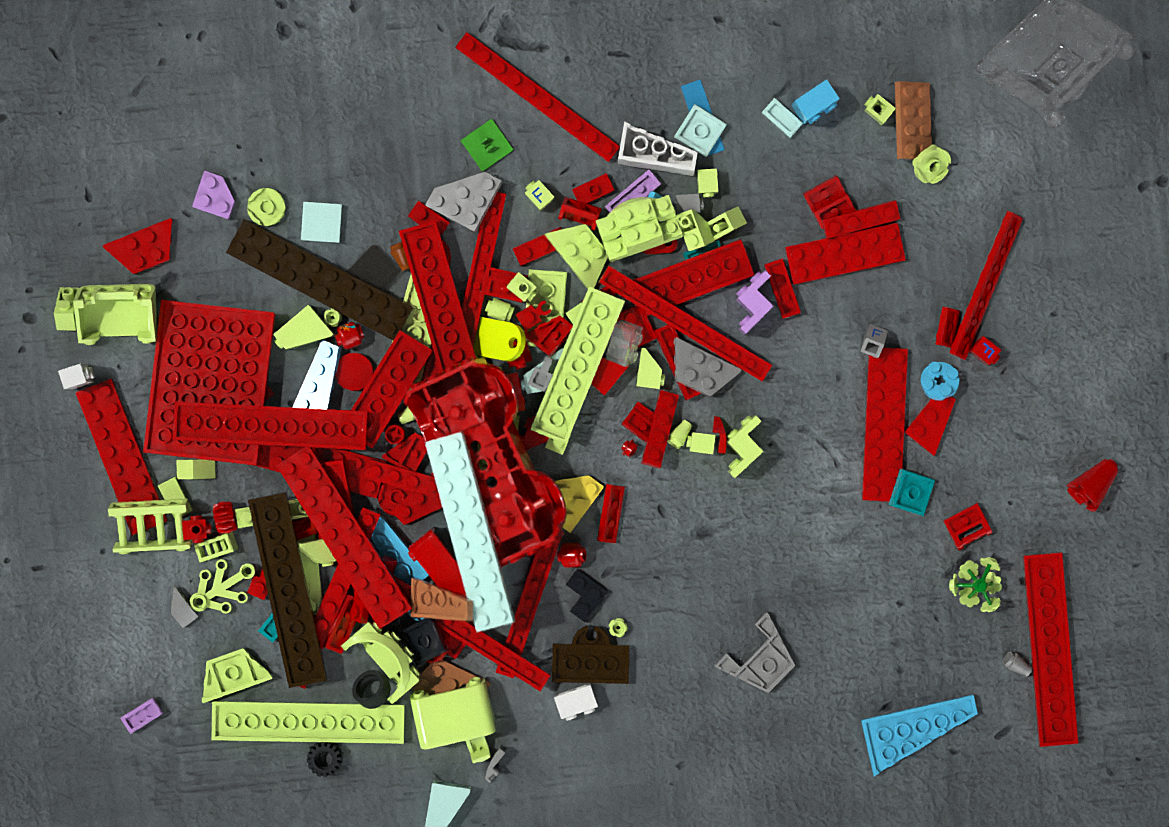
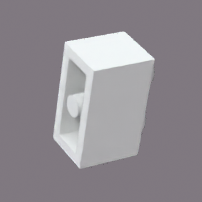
[58,364,95,390]
[554,683,598,721]

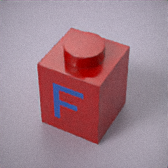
[969,336,1001,366]

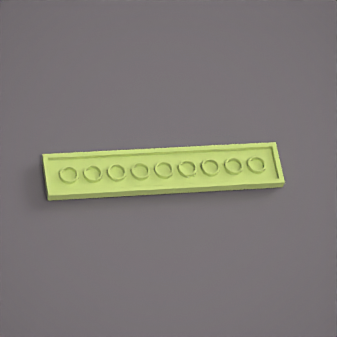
[211,701,405,744]

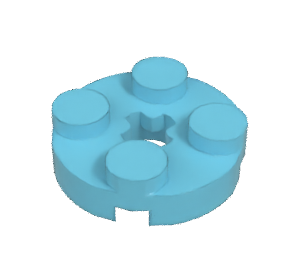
[920,362,959,401]

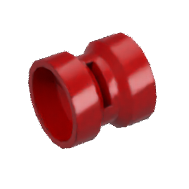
[385,425,405,444]

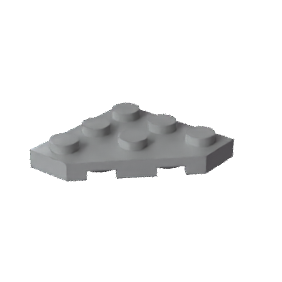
[426,172,503,232]

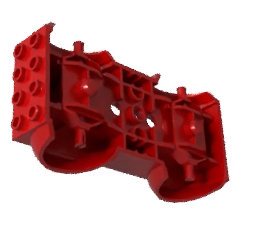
[404,356,567,568]

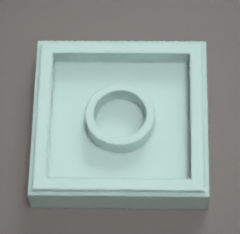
[674,104,727,157]
[301,202,342,243]

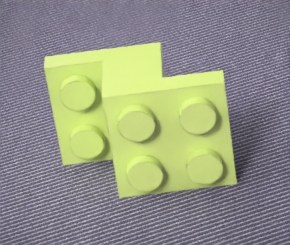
[726,415,763,478]

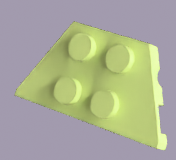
[544,224,608,289]
[202,648,273,703]

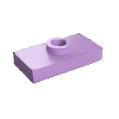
[120,697,164,734]

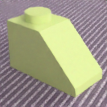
[708,206,747,240]
[636,348,665,389]
[298,539,336,567]

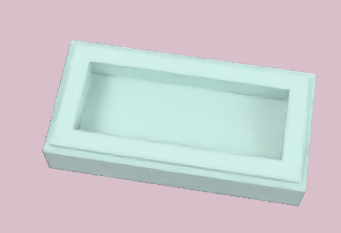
[762,98,803,138]

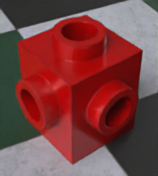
[182,515,212,543]

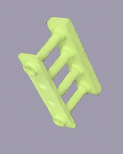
[108,499,192,554]

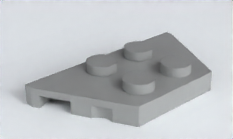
[673,337,742,397]

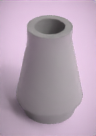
[1003,651,1032,677]

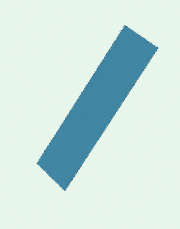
[681,80,725,156]

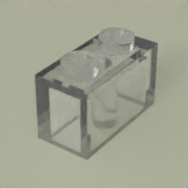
[605,320,643,367]

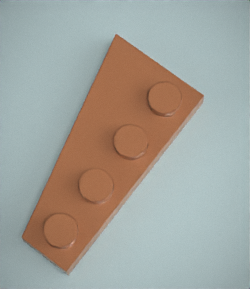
[411,578,473,621]

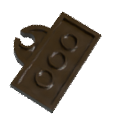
[552,625,629,684]

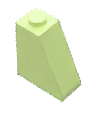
[273,305,335,350]

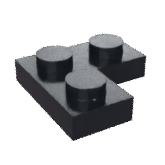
[566,569,608,622]

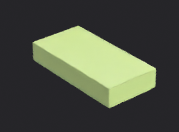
[158,477,193,519]

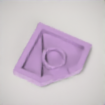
[192,171,235,219]

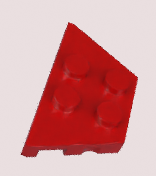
[103,218,173,275]

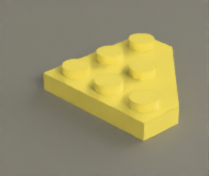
[555,475,604,533]

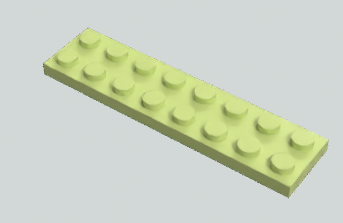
[530,287,625,444]

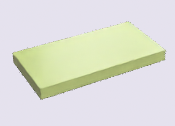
[524,269,567,349]

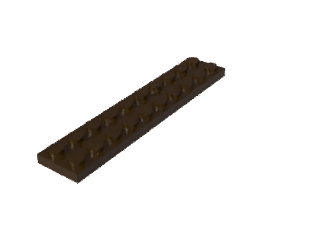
[226,219,413,341]
[248,492,327,688]

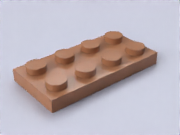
[895,81,932,160]

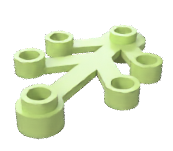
[190,559,256,614]

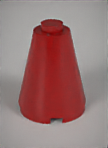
[1066,459,1119,512]

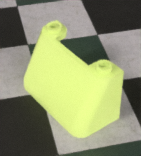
[73,284,157,345]
[410,677,496,749]

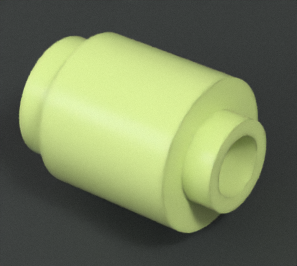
[485,298,514,322]

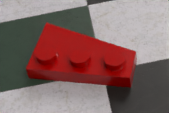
[391,472,443,525]

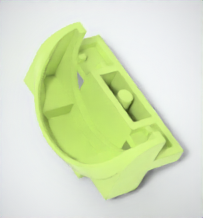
[596,195,683,263]
[341,621,421,704]

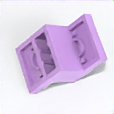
[736,271,773,335]

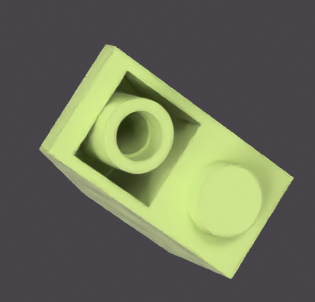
[676,209,715,251]
[54,287,79,331]

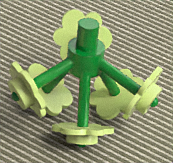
[949,557,1002,612]

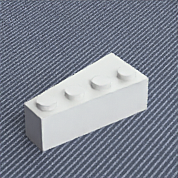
[618,122,698,176]

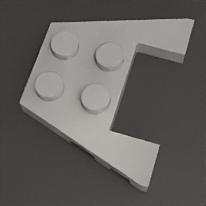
[714,612,795,693]

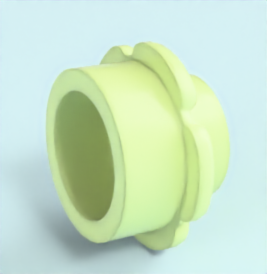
[323,308,342,327]
[609,618,628,637]

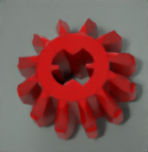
[213,501,237,534]

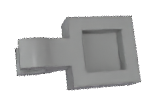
[528,356,553,392]

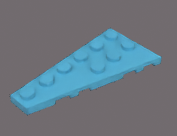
[861,694,978,776]

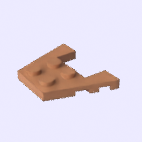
[412,660,491,696]

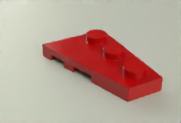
[904,396,956,456]

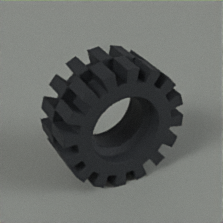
[307,742,343,777]

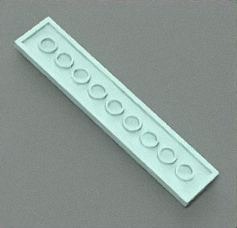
[425,432,515,632]

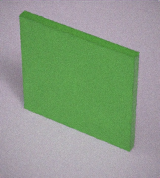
[460,119,513,172]

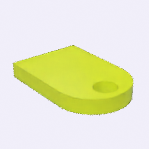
[473,317,526,362]

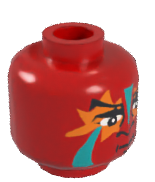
[334,322,364,350]

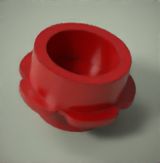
[621,440,638,458]

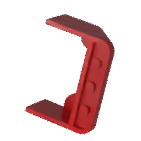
[408,527,468,599]

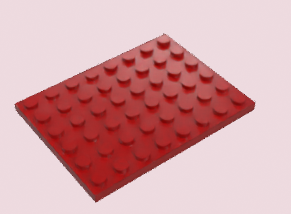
[143,300,276,466]

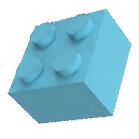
[791,79,840,125]

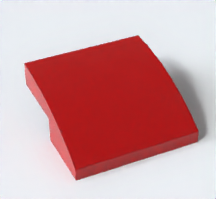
[802,175,855,229]

